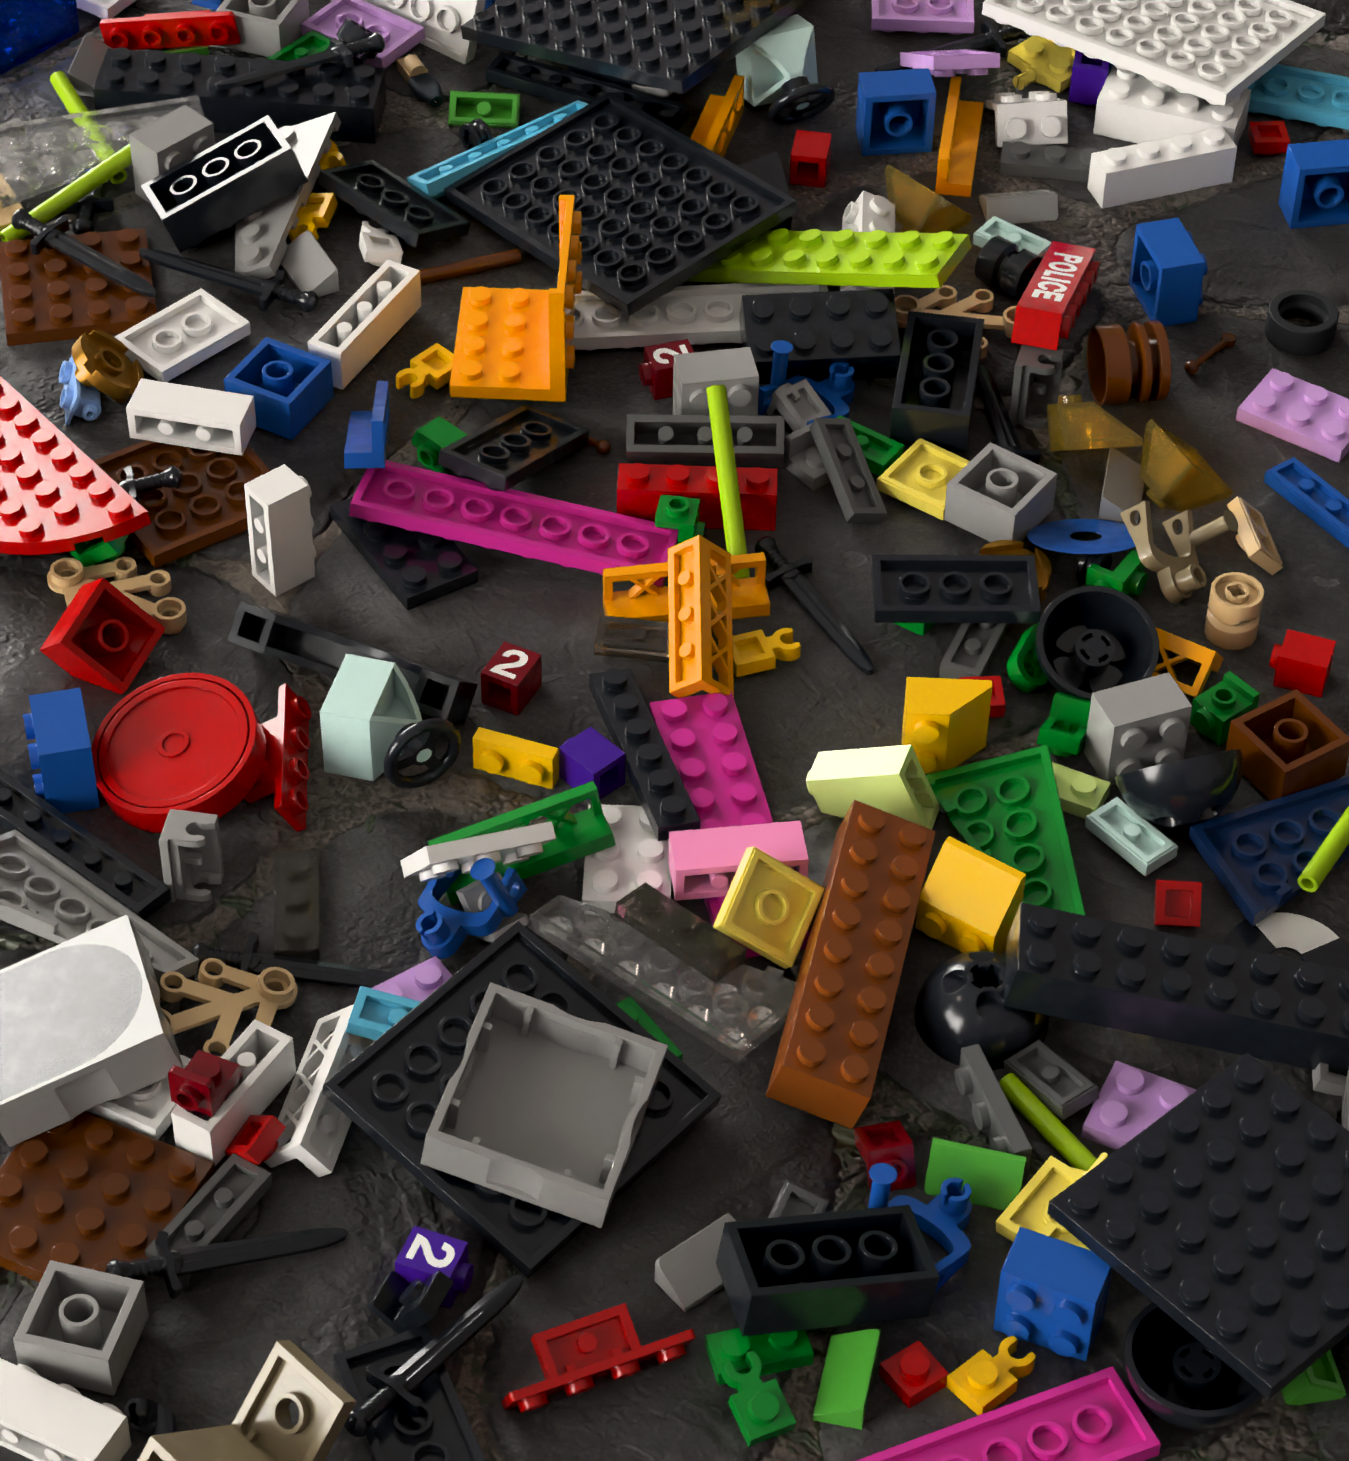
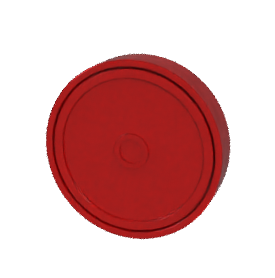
[91,673,266,833]

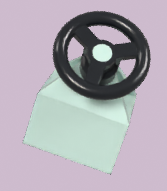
[735,14,835,124]
[320,654,461,789]

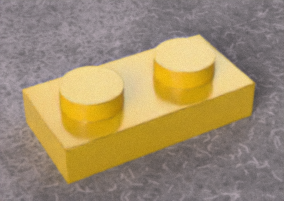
[472,727,559,789]

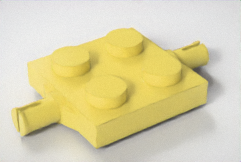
[1007,36,1075,94]
[996,1153,1108,1250]

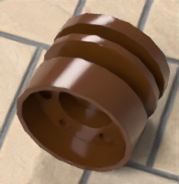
[1087,320,1171,406]

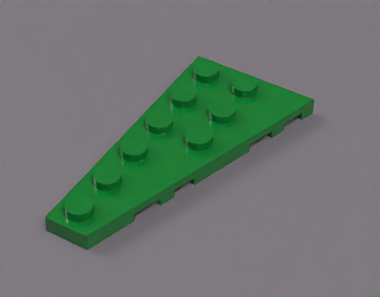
[926,745,1086,916]

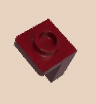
[168,1049,241,1117]
[854,1120,916,1191]

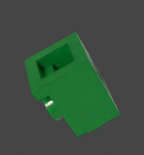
[412,416,468,477]
[1189,671,1260,746]

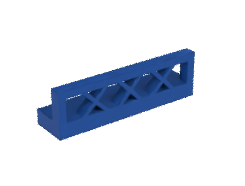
[344,381,390,469]

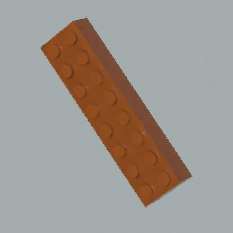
[766,800,936,1129]

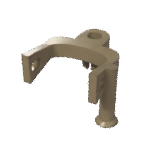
[1120,500,1238,604]

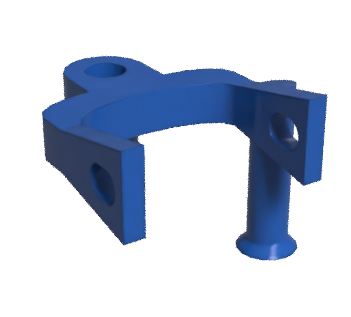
[758,340,855,425]
[416,858,527,959]
[868,1163,972,1293]

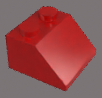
[39,578,166,695]

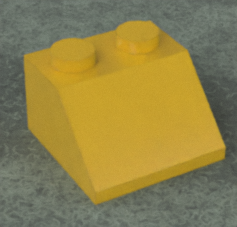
[902,677,992,774]
[915,836,1026,954]

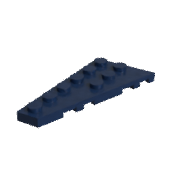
[1189,776,1349,927]

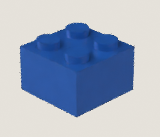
[855,68,936,156]
[1278,139,1349,229]
[1129,218,1208,327]
[223,337,334,440]
[23,688,100,813]
[993,1227,1113,1361]

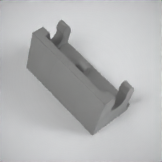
[159,809,224,902]

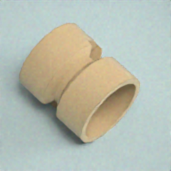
[1204,572,1264,650]

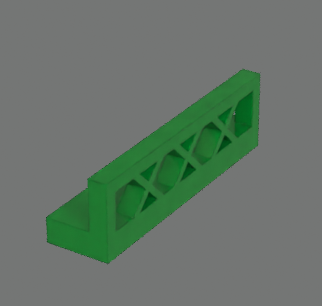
[428,781,616,906]

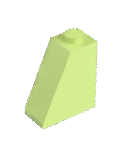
[806,744,940,830]

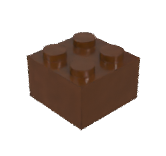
[1225,689,1349,801]

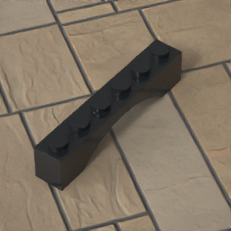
[227,601,478,724]

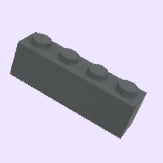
[626,414,784,468]

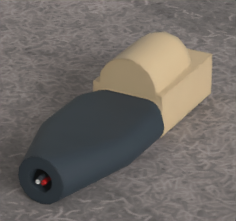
[397,54,443,107]

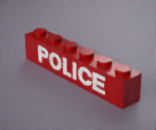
[1011,241,1100,351]

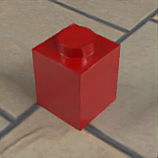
[789,130,832,188]
[1269,629,1336,698]

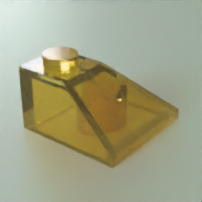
[884,164,972,233]
[1047,394,1143,451]
[1140,419,1233,513]

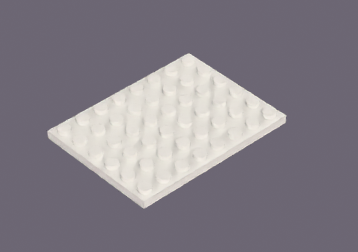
[982,0,1326,106]

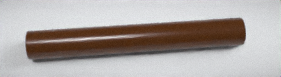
[420,248,521,285]

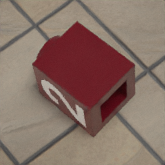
[639,339,694,400]
[481,641,542,716]

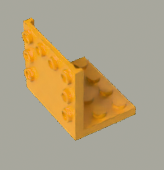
[450,195,582,402]

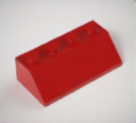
[617,463,778,531]

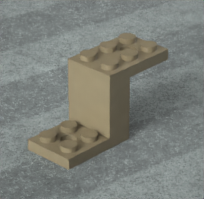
[137,1340,357,1461]

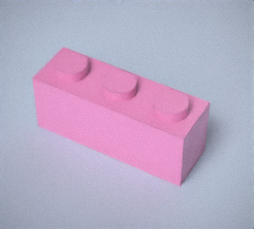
[668,821,809,901]

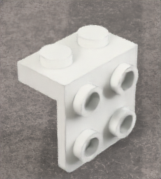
[986,91,1068,147]

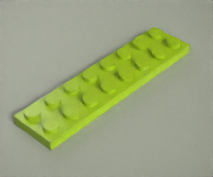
[685,228,972,288]

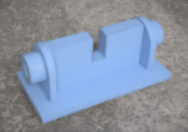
[59,355,101,425]

